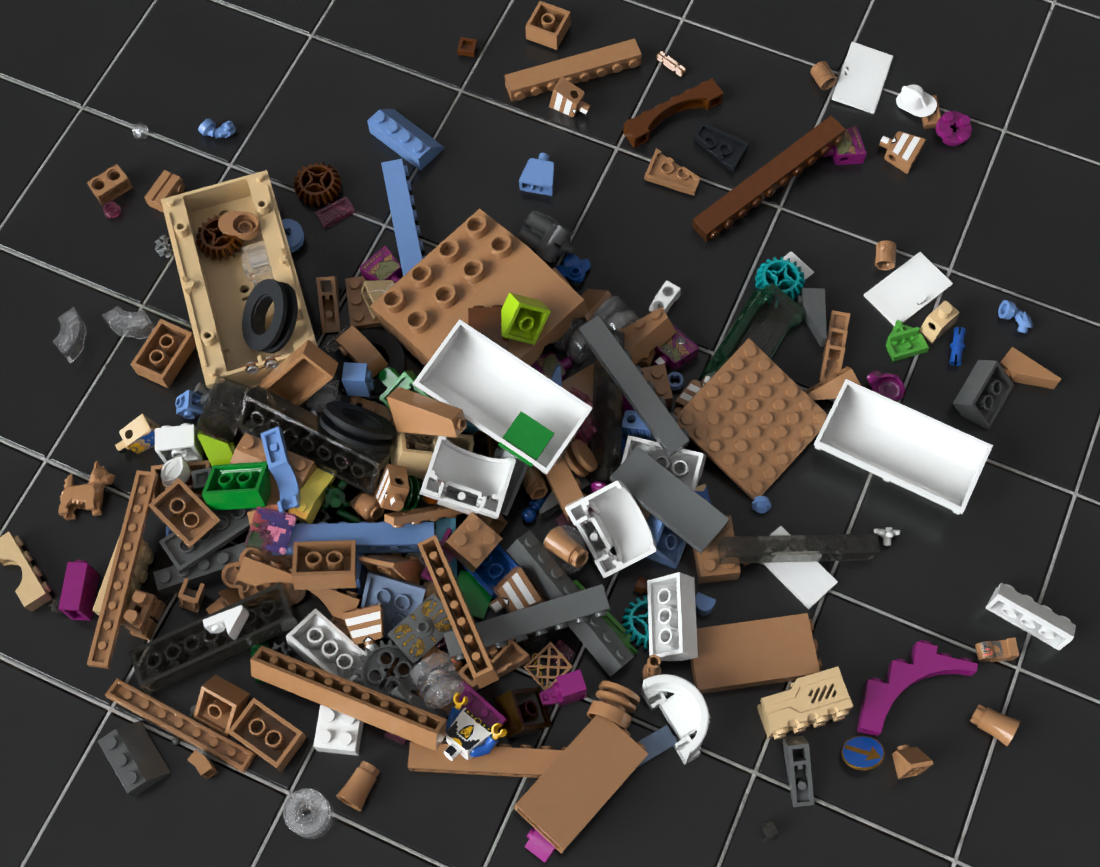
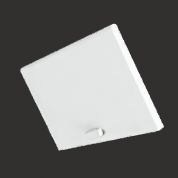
[832,42,893,114]
[863,252,953,326]

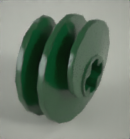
[401,477,423,511]

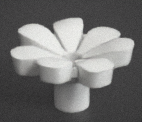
[874,527,900,546]

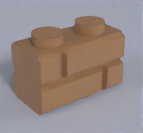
[144,170,185,213]

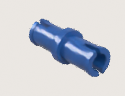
[949,327,966,366]

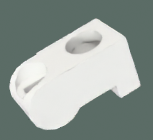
[649,280,681,313]

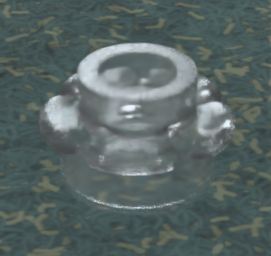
[132,122,148,140]

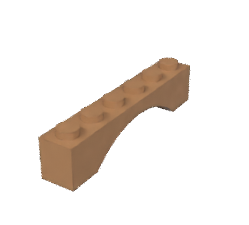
[236,553,361,620]

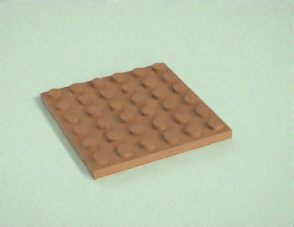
[676,338,828,501]

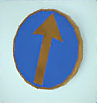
[841,736,885,771]

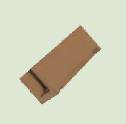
[178,578,205,613]

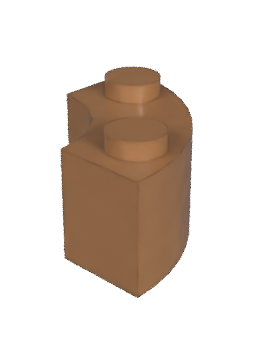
[336,326,388,379]

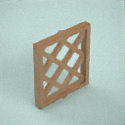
[524,642,573,690]

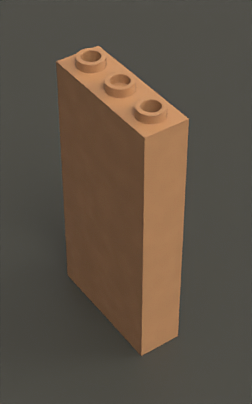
[690,613,822,694]
[514,715,648,854]

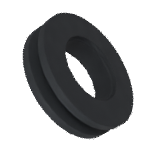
[242,279,298,354]
[334,330,407,401]
[319,401,397,451]

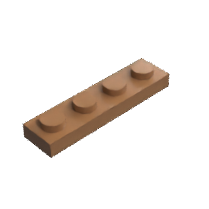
[384,505,463,528]

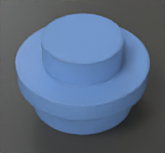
[752,496,771,513]

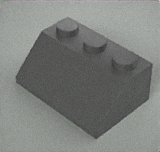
[953,360,1014,429]
[487,447,528,516]
[98,721,171,797]

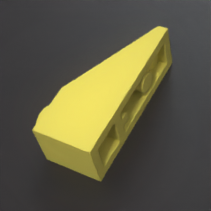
[288,465,338,524]

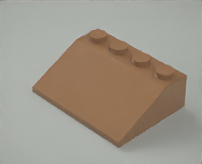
[230,433,317,517]

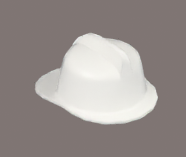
[896,84,937,117]

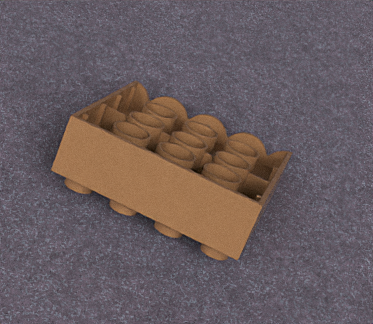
[370,208,589,366]

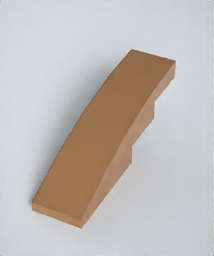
[819,310,850,381]

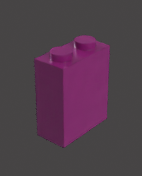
[58,560,100,621]

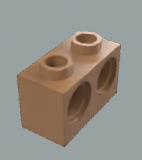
[87,164,133,206]

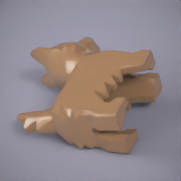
[58,461,115,521]

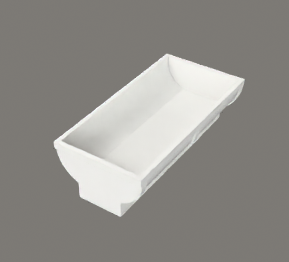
[413,319,593,474]
[814,379,993,515]

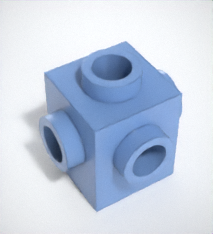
[175,390,205,419]

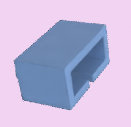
[342,362,375,397]

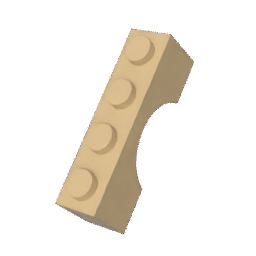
[0,532,52,612]

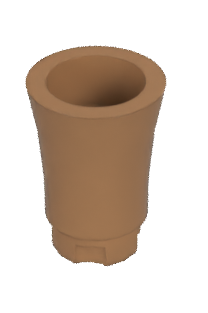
[522,466,548,500]
[543,527,589,568]
[970,704,1020,746]
[336,761,380,811]

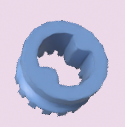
[668,372,684,391]

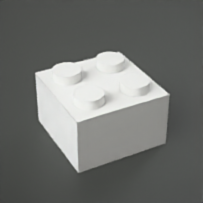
[155,423,203,463]
[313,705,364,756]

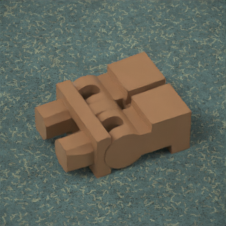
[121,589,166,641]

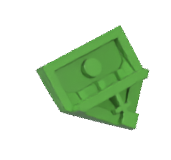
[886,320,929,362]

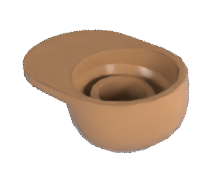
[218,211,260,241]

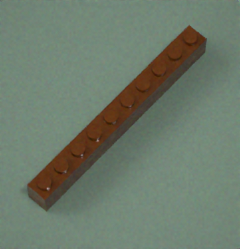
[693,115,846,242]

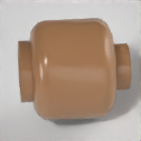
[355,492,384,521]

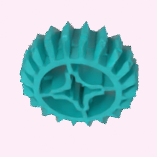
[755,256,805,304]
[622,595,649,649]

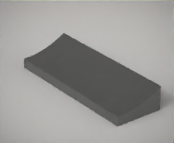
[609,446,729,554]

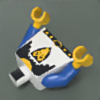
[444,693,507,761]

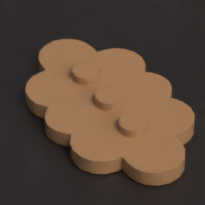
[221,545,306,605]

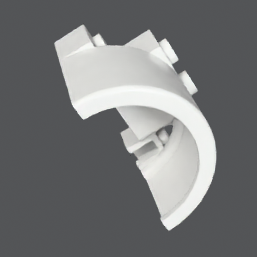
[420,436,516,519]
[565,480,657,578]
[641,674,711,765]

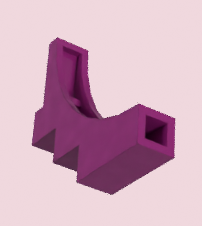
[857,640,978,736]

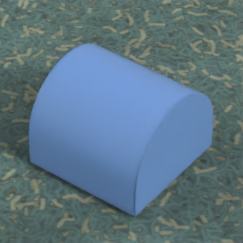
[695,592,716,616]

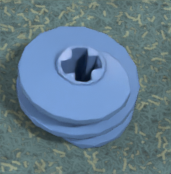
[282,219,304,253]

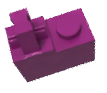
[539,669,587,707]

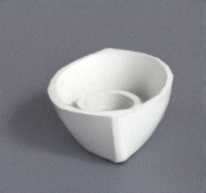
[161,456,191,487]

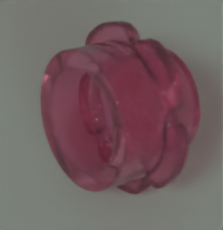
[103,202,121,219]

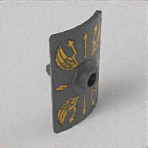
[388,594,453,663]

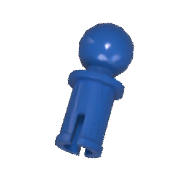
[521,493,549,523]

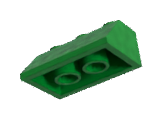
[202,462,271,511]

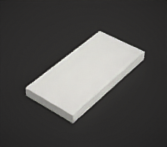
[752,526,838,609]

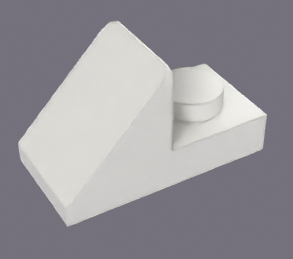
[203,605,249,640]

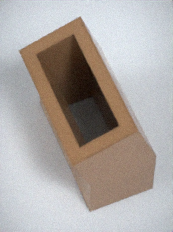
[187,749,218,780]

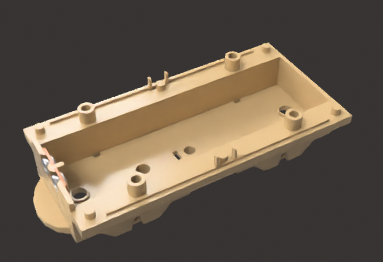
[161,170,318,399]

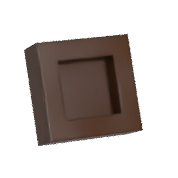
[457,37,478,57]

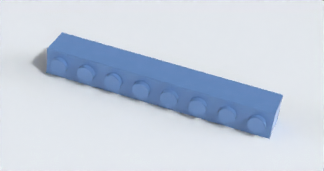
[381,159,425,276]
[271,521,434,555]

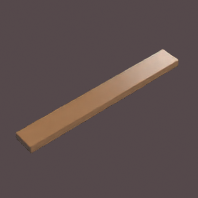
[105,678,256,773]

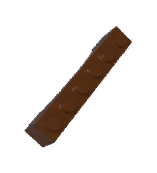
[623,78,724,148]

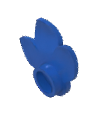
[554,254,591,284]

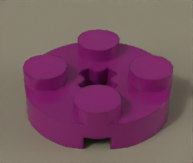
[936,111,972,147]

